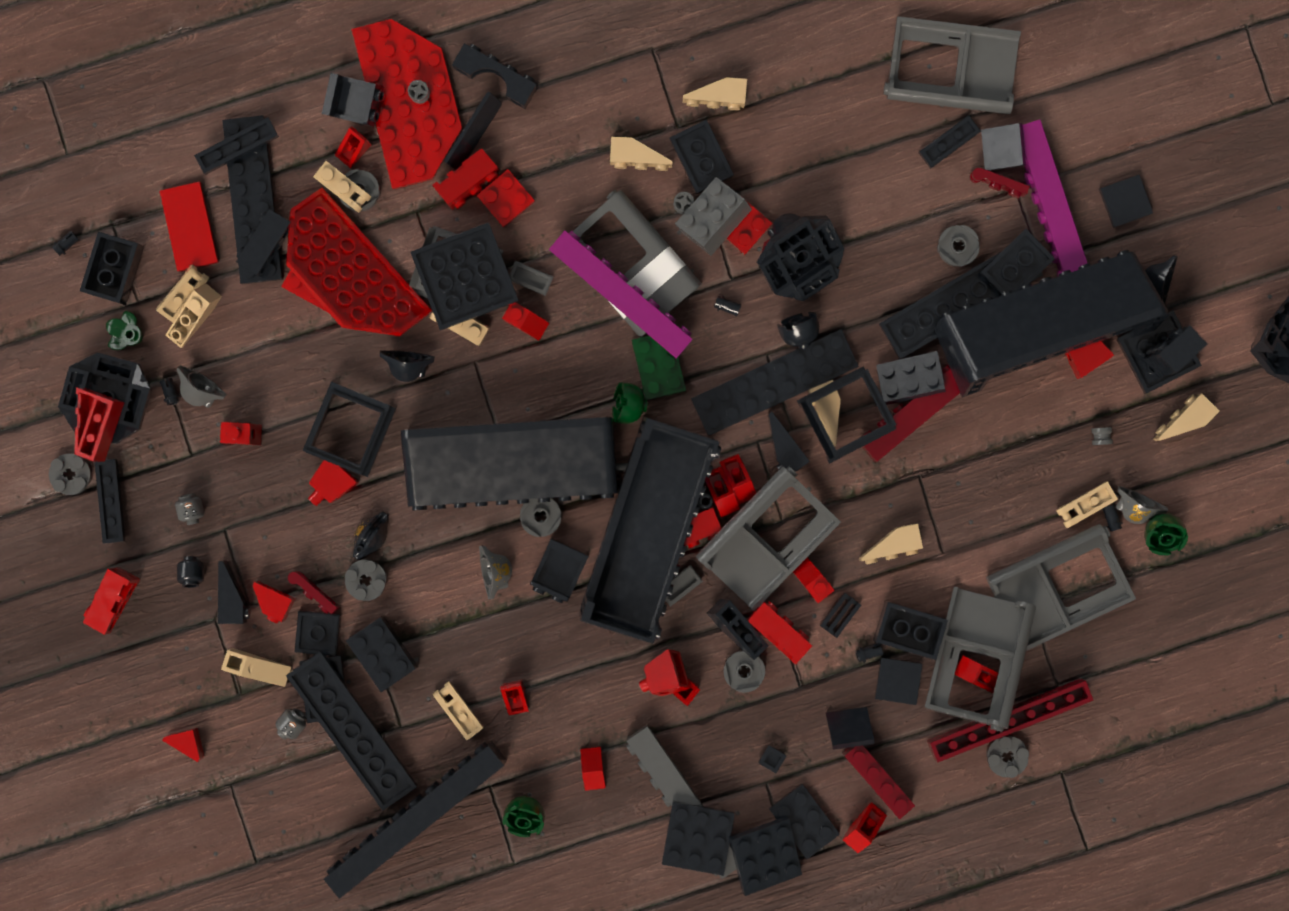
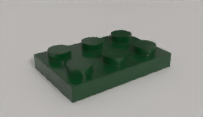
[632,336,686,400]

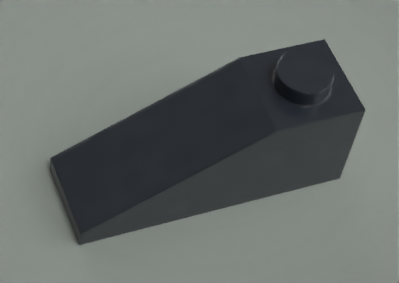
[767,412,810,472]
[218,560,251,624]
[707,599,769,660]

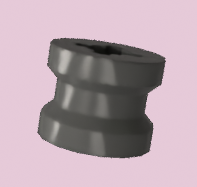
[408,80,430,104]
[674,192,694,214]
[1091,427,1113,445]

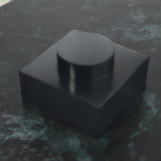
[758,744,787,774]

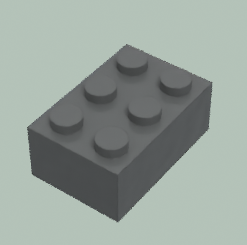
[675,177,752,256]

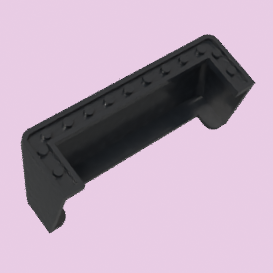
[935,250,1169,398]
[579,416,722,644]
[401,417,618,511]

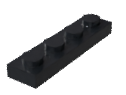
[194,117,279,175]
[95,459,125,544]

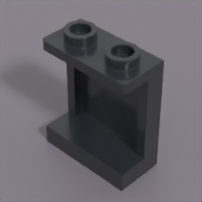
[322,73,384,127]
[530,539,589,603]

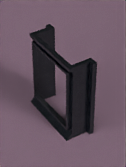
[797,366,897,464]
[302,382,396,477]

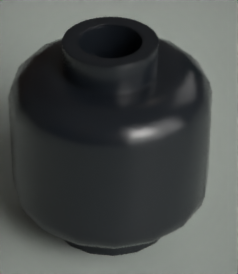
[177,556,204,588]

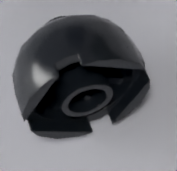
[777,312,820,349]

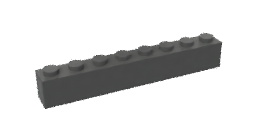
[626,724,736,879]

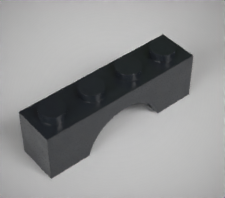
[452,43,538,109]

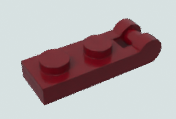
[969,168,1030,198]
[288,571,340,614]

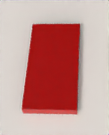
[159,182,219,272]

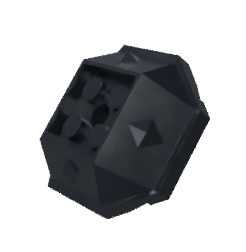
[757,215,844,301]
[58,352,152,444]

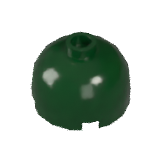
[612,382,648,424]
[1144,514,1188,555]
[503,796,545,837]

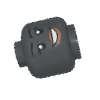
[175,493,205,525]
[275,708,307,740]

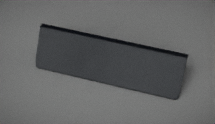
[444,91,502,171]

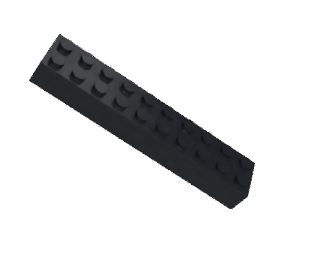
[323,741,507,899]

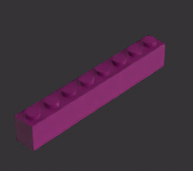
[1023,119,1087,277]
[549,231,693,359]

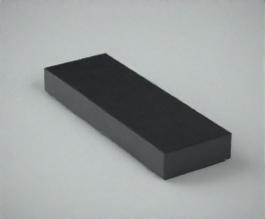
[918,115,981,169]

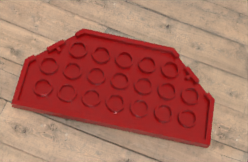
[351,19,463,190]
[286,188,432,336]

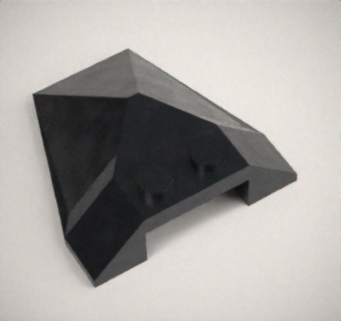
[1250,296,1289,383]

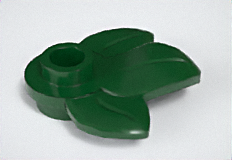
[106,311,143,351]

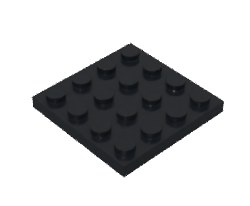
[410,222,519,331]

